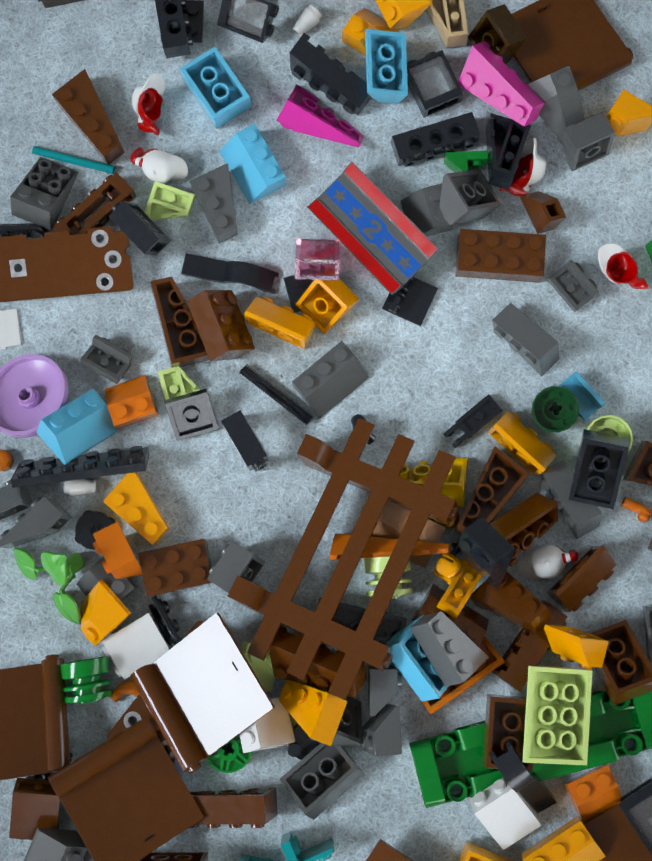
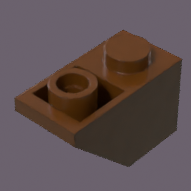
[520,191,566,234]

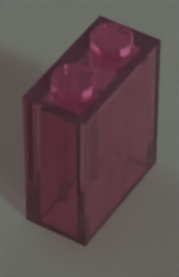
[295,239,340,280]

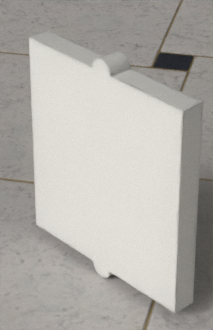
[0,309,22,350]

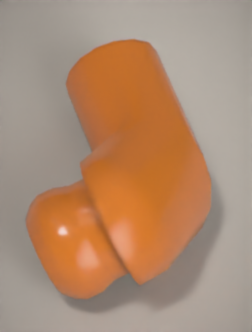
[621,496,652,523]
[110,680,140,702]

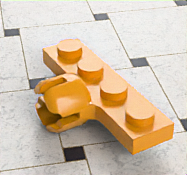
[433,553,482,619]

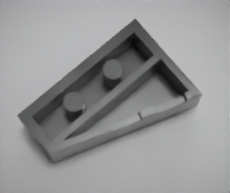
[410,611,489,687]

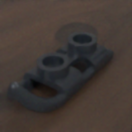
[0,223,47,237]
[148,595,183,647]

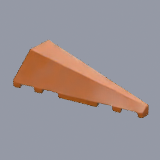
[330,533,450,560]

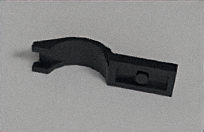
[181,253,279,294]
[489,742,557,814]

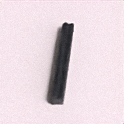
[239,364,314,425]

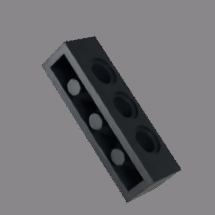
[155,0,193,59]
[391,112,480,167]

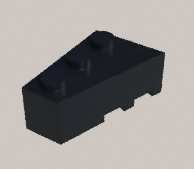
[486,113,531,190]

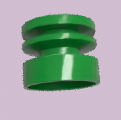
[60,656,113,704]
[207,735,253,773]

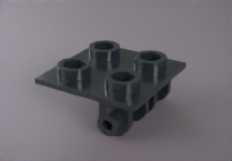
[382,277,438,327]

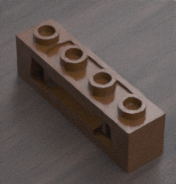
[53,172,136,235]

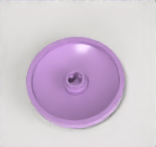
[0,354,69,438]

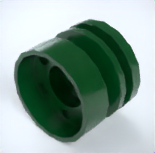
[532,386,579,433]

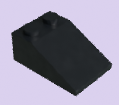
[569,429,629,509]
[458,517,515,590]

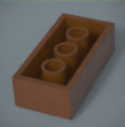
[455,229,546,283]

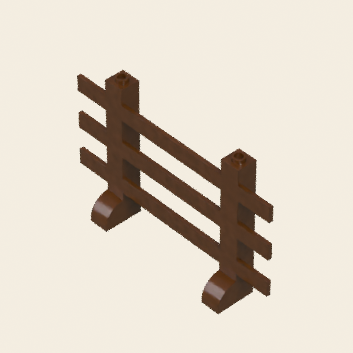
[227,418,459,700]

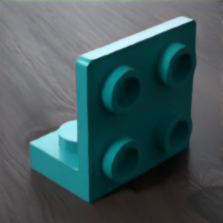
[281,832,335,861]

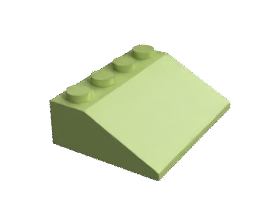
[522,666,592,765]

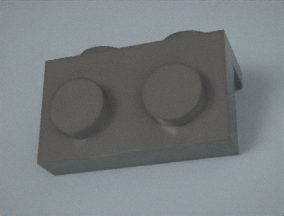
[547,260,599,313]
[80,335,132,384]

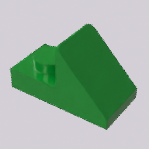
[444,150,488,172]

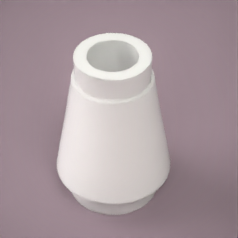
[292,5,322,37]
[64,478,96,496]

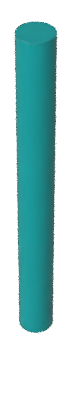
[32,146,115,174]

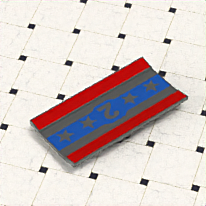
[307,161,439,296]

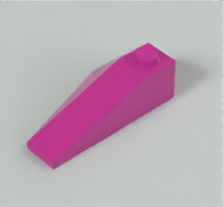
[276,84,364,148]

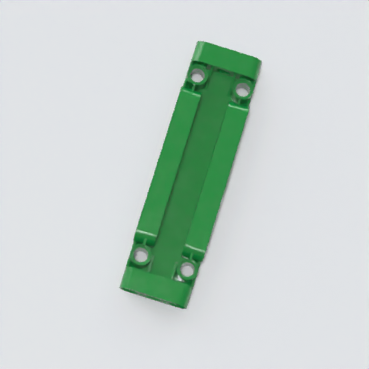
[409,691,652,808]

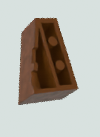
[470,571,553,633]

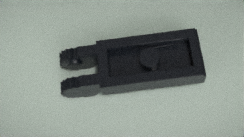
[443,394,503,448]

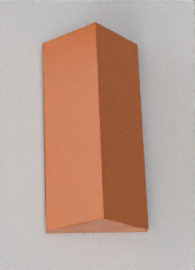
[419,636,505,714]

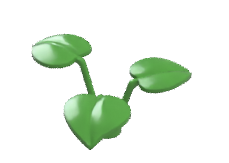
[13,547,85,624]

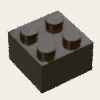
[468,4,527,65]

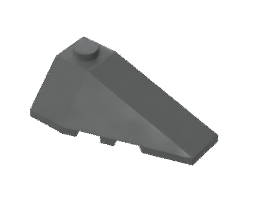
[528,66,585,146]

